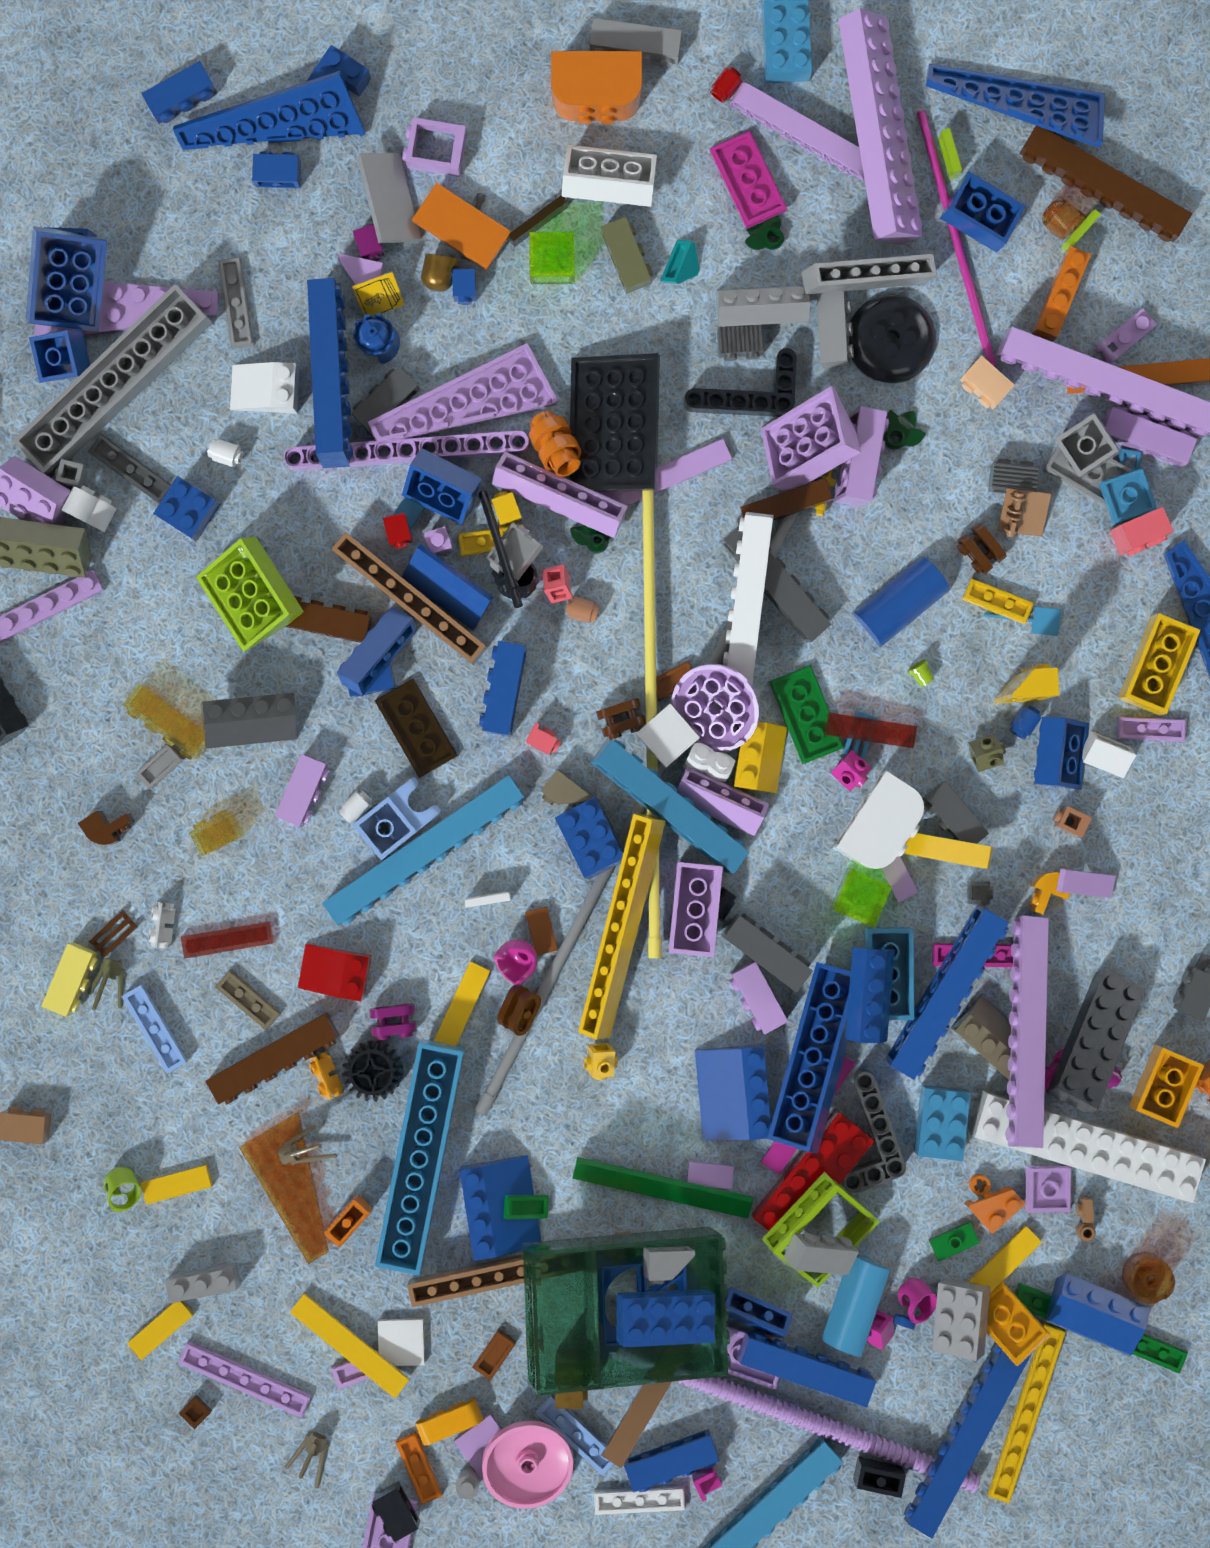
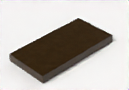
[374,678,458,778]

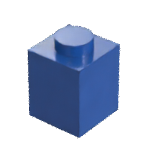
[452,269,477,305]

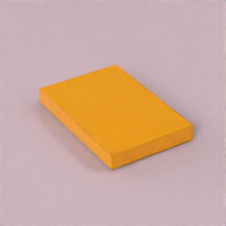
[987,1282,1051,1366]

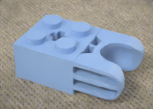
[353,777,441,860]

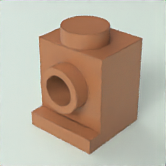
[1053,806,1092,838]

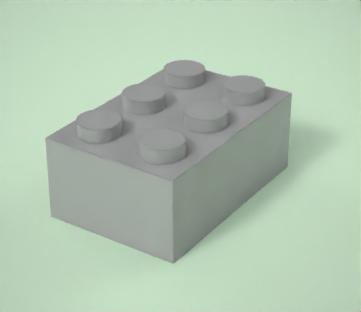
[932,1278,991,1361]

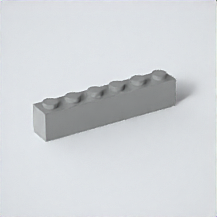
[802,254,937,294]

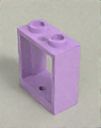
[403,117,467,177]

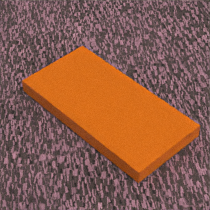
[412,182,511,271]

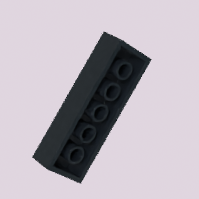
[1047,967,1146,1114]

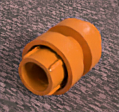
[529,411,581,477]

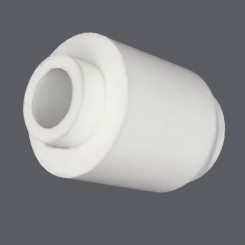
[208,439,243,467]
[339,791,372,824]

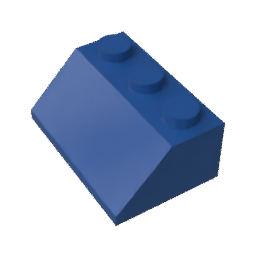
[1034,717,1089,790]

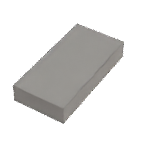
[135,743,184,790]

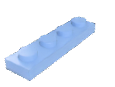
[121,984,188,1074]
[536,1394,613,1476]

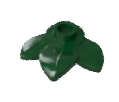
[745,215,784,250]
[883,410,926,450]
[570,524,611,554]

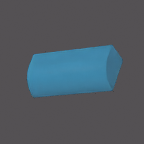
[821,1255,890,1357]

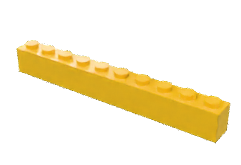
[578,814,666,1040]

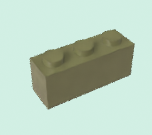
[601,216,653,294]

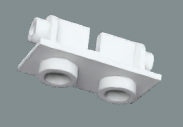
[148,901,176,949]

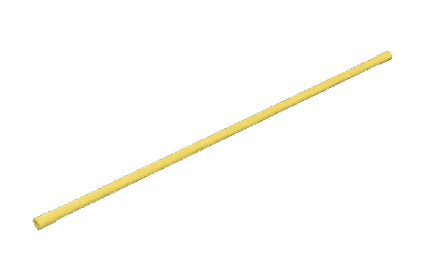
[642,490,662,958]

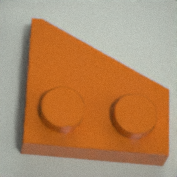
[964,1186,1025,1234]

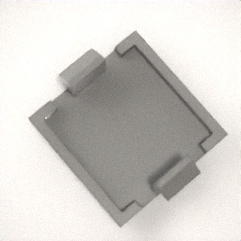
[486,522,544,580]

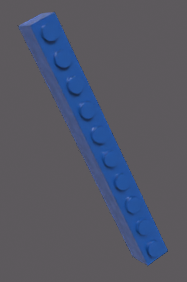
[904,1342,1033,1539]

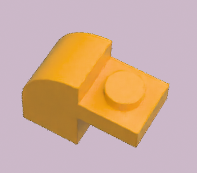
[1029,872,1071,914]

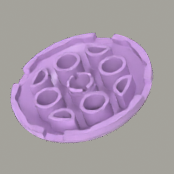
[671,664,760,752]

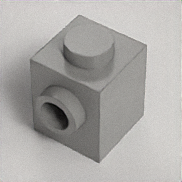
[54,459,87,490]

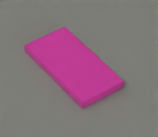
[709,131,787,229]

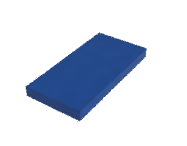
[402,544,494,630]

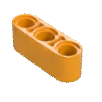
[415,1397,484,1446]

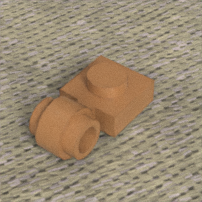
[1075,1195,1096,1242]

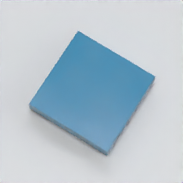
[1099,468,1157,525]

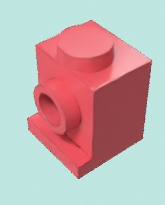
[543,564,573,604]
[525,722,562,755]

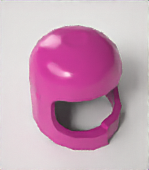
[897,1278,937,1324]

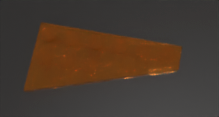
[239,1111,329,1264]

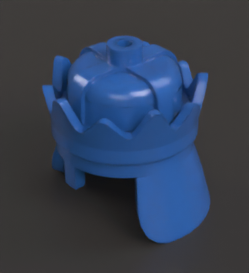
[353,313,400,364]

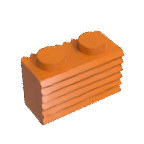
[324,1195,373,1247]

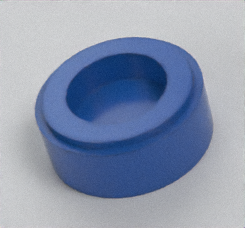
[893,1313,916,1330]

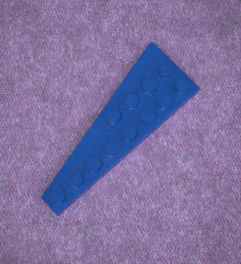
[926,63,1105,147]
[173,71,366,150]
[1163,540,1210,678]

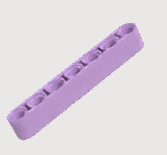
[730,82,864,180]

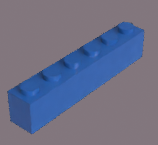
[737,1331,876,1408]

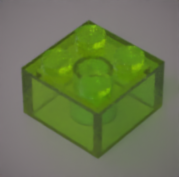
[529,231,575,284]
[830,868,892,928]

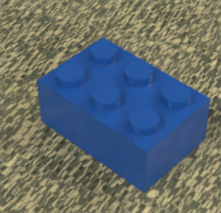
[940,171,1026,253]
[402,448,482,525]
[555,797,624,880]

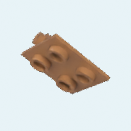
[997,488,1051,537]

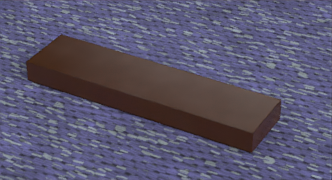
[740,478,833,521]

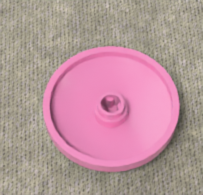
[482,1421,573,1509]

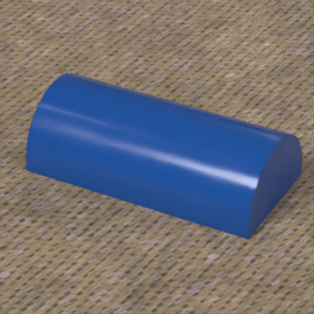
[852,556,950,648]

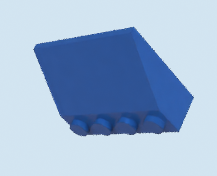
[26,226,107,332]
[695,1044,771,1140]
[459,1155,542,1261]

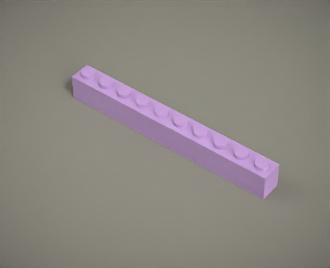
[1006,916,1049,1149]

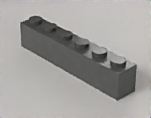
[720,523,831,643]

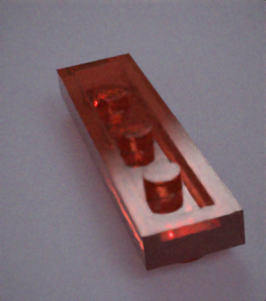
[824,712,917,748]
[181,921,274,959]

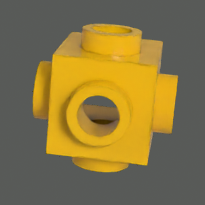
[584,1043,618,1080]

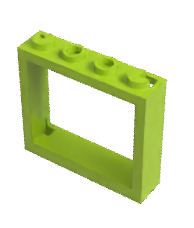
[762,1172,880,1288]

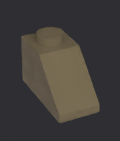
[541,770,593,805]

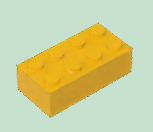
[1117,613,1200,715]

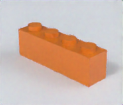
[1032,246,1091,342]

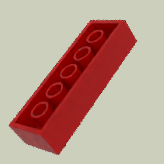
[751,1109,874,1247]

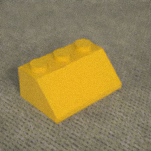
[733,722,787,794]

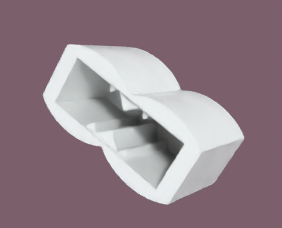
[62,485,117,532]
[683,743,735,784]

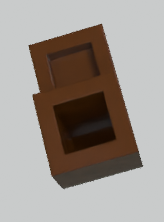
[78,811,135,845]

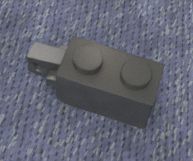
[1173,954,1210,1021]

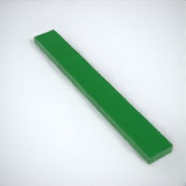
[572,1157,754,1219]
[1015,1282,1188,1374]

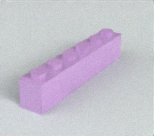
[492,451,628,538]

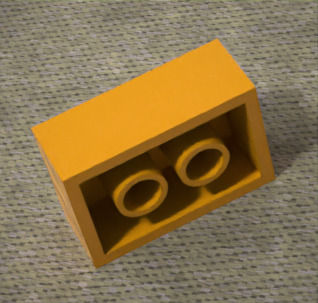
[1129,1044,1204,1128]

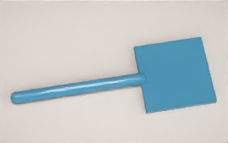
[984,607,1062,636]

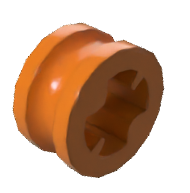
[969,1174,991,1196]

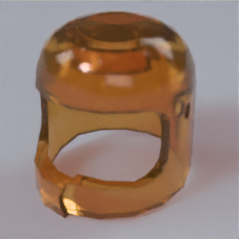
[1042,198,1086,240]

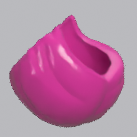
[494,940,537,985]

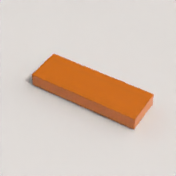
[395,1431,443,1505]

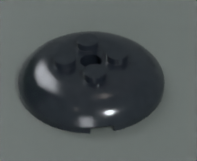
[849,294,936,383]

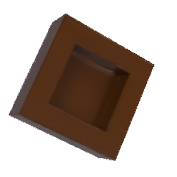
[179,1395,212,1429]

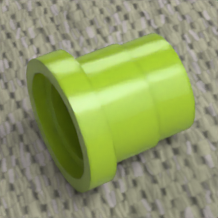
[907,659,935,687]

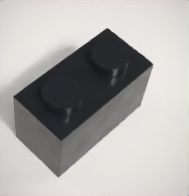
[853,1457,906,1498]
[372,1481,420,1542]

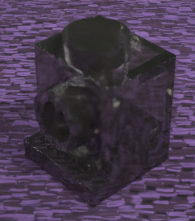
[967,881,994,905]

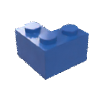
[306,45,371,97]

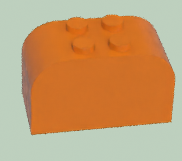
[551,51,642,125]

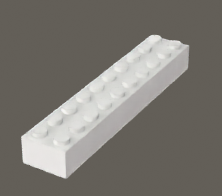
[970,1090,1206,1203]

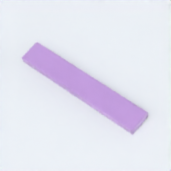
[600,439,732,506]
[178,1341,312,1418]

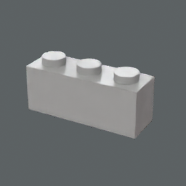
[783,1233,859,1275]
[165,1262,241,1304]

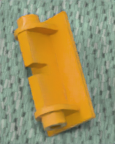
[309,1052,343,1100]

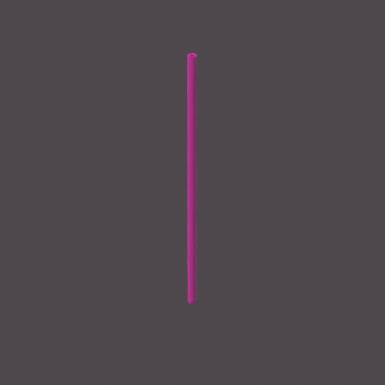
[916,110,997,368]

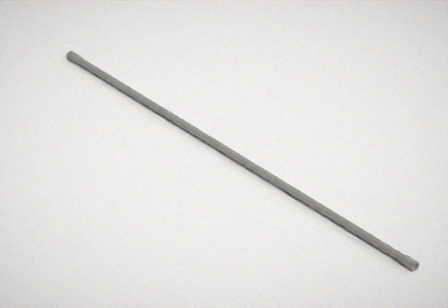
[475,479,816,1116]

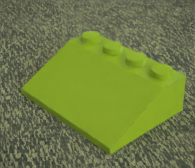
[196,537,304,652]

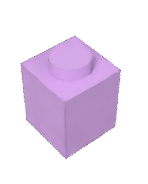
[424,526,454,556]

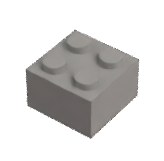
[1055,413,1121,478]

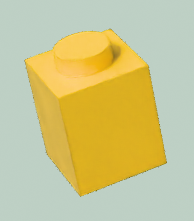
[491,491,522,527]

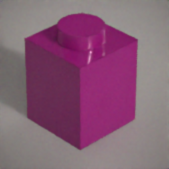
[352,224,384,261]

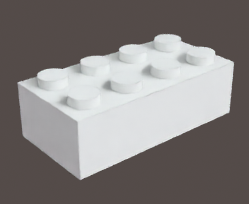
[562,145,657,207]

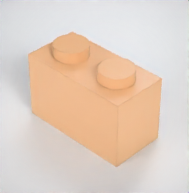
[960,355,1015,409]

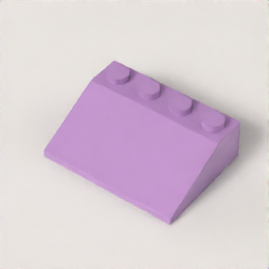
[761,386,861,491]

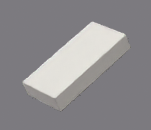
[465,891,511,908]

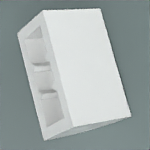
[1082,731,1136,778]

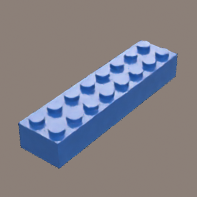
[307,278,353,469]
[885,904,1009,1080]
[767,962,851,1153]

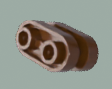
[957,522,1007,574]
[596,698,646,740]
[497,984,541,1036]

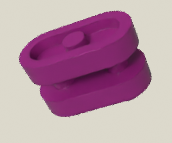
[369,1003,417,1040]

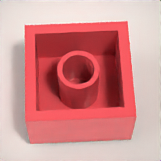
[1110,507,1174,557]

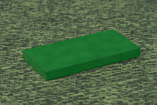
[769,665,844,765]

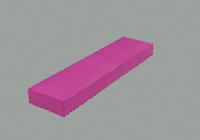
[932,943,1013,967]

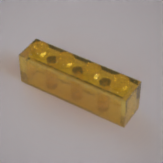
[122,683,206,760]

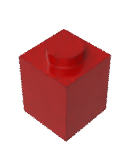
[383,513,413,549]

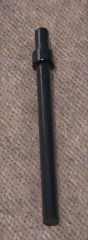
[478,490,523,608]

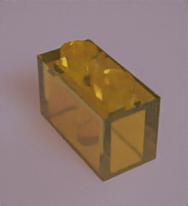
[189,810,245,856]

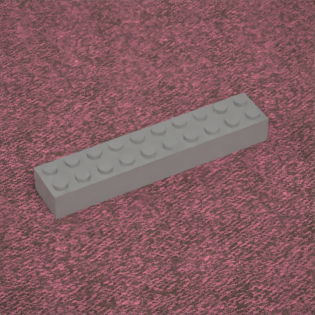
[12,284,213,477]

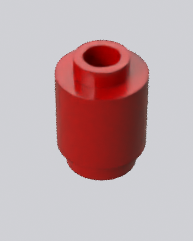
[710,67,742,103]

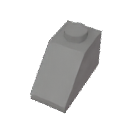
[643,1246,695,1284]

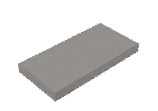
[357,153,421,243]
[1043,445,1133,508]

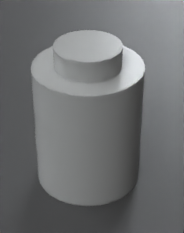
[456,1467,480,1499]

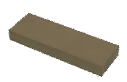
[215,969,281,1031]

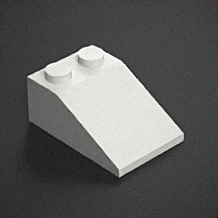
[230,362,300,413]

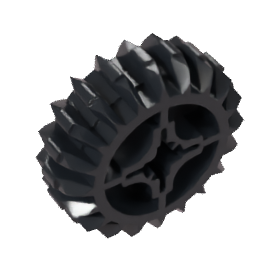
[342,1040,403,1102]

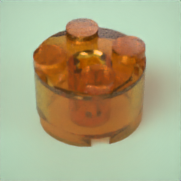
[1122,1252,1175,1304]

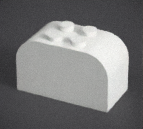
[832,771,924,869]

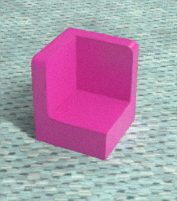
[866,1310,894,1350]
[692,1466,722,1502]

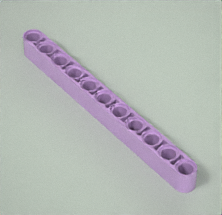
[284,431,529,471]

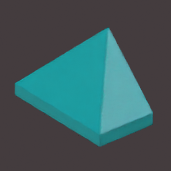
[660,240,700,284]

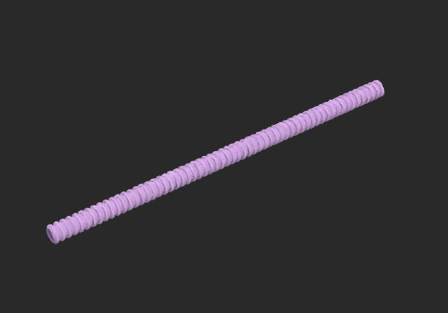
[578,1327,980,1493]

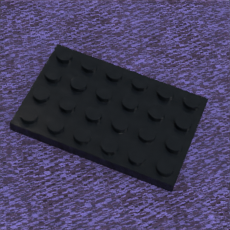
[568,353,660,492]

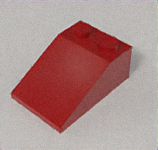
[298,944,372,1002]

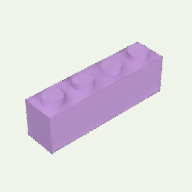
[1103,406,1197,468]
[677,767,769,836]

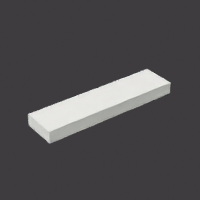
[594,1485,685,1515]

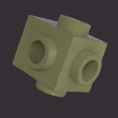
[968,734,1006,772]

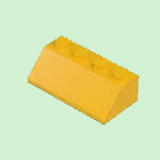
[994,664,1060,704]

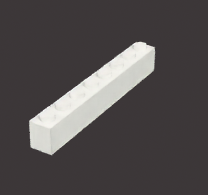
[723,512,774,685]

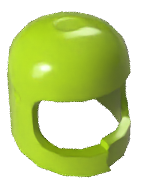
[103,1167,141,1212]

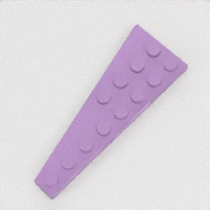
[34,282,219,337]
[368,343,558,444]

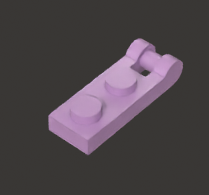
[1094,308,1157,364]

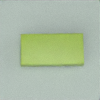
[938,128,962,179]
[1061,209,1101,252]

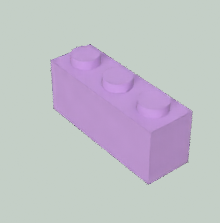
[275,754,330,827]
[729,960,788,1035]

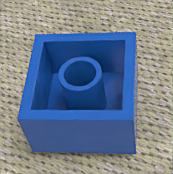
[29,329,90,383]
[153,476,221,541]

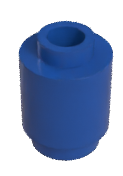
[1009,705,1041,740]

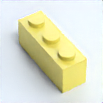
[41,942,98,1017]

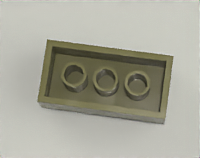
[0,517,92,578]

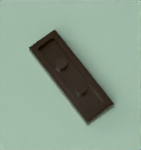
[509,195,568,248]

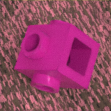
[830,750,871,791]

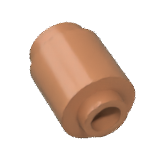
[565,596,600,623]

